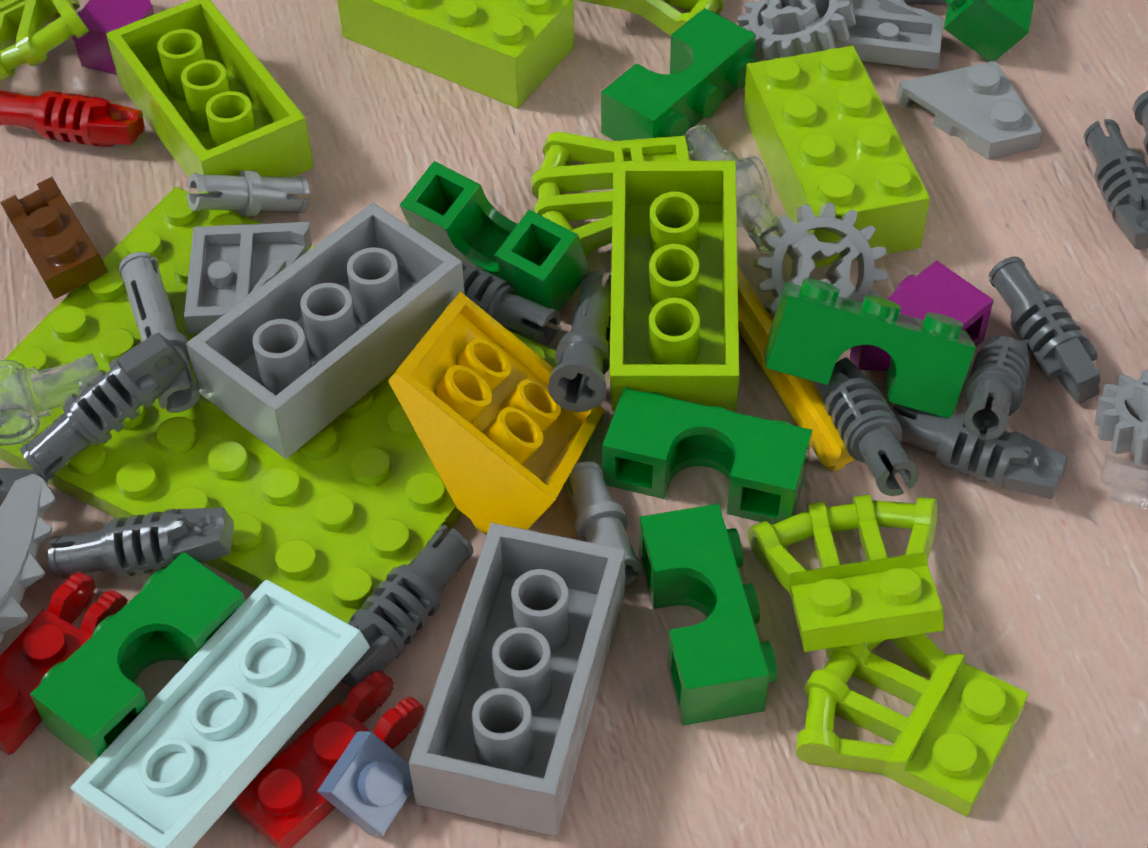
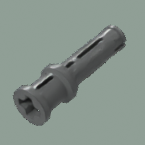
[548,271,611,412]

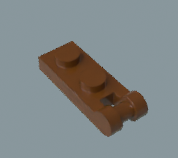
[0,177,109,300]

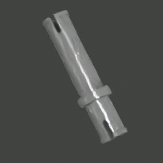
[119,252,200,413]

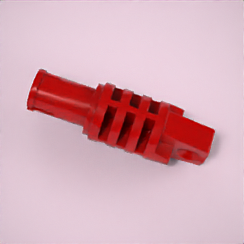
[0,90,145,147]

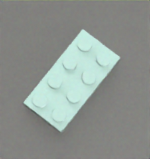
[70,579,370,848]

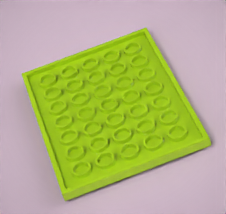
[0,186,557,624]

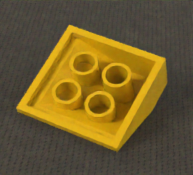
[388,291,605,535]

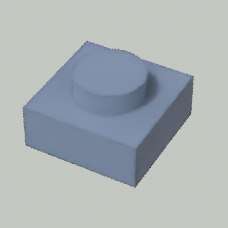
[317,731,413,836]

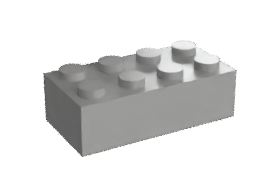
[186,202,465,459]
[409,523,625,836]

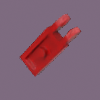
[0,572,128,756]
[232,670,425,848]

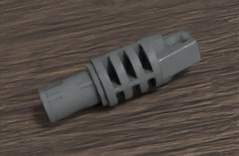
[1083,119,1148,250]
[989,257,1100,404]
[462,262,561,346]
[20,333,187,480]
[964,335,1030,440]
[817,357,919,496]
[893,404,1067,499]
[48,508,234,579]
[340,525,474,687]

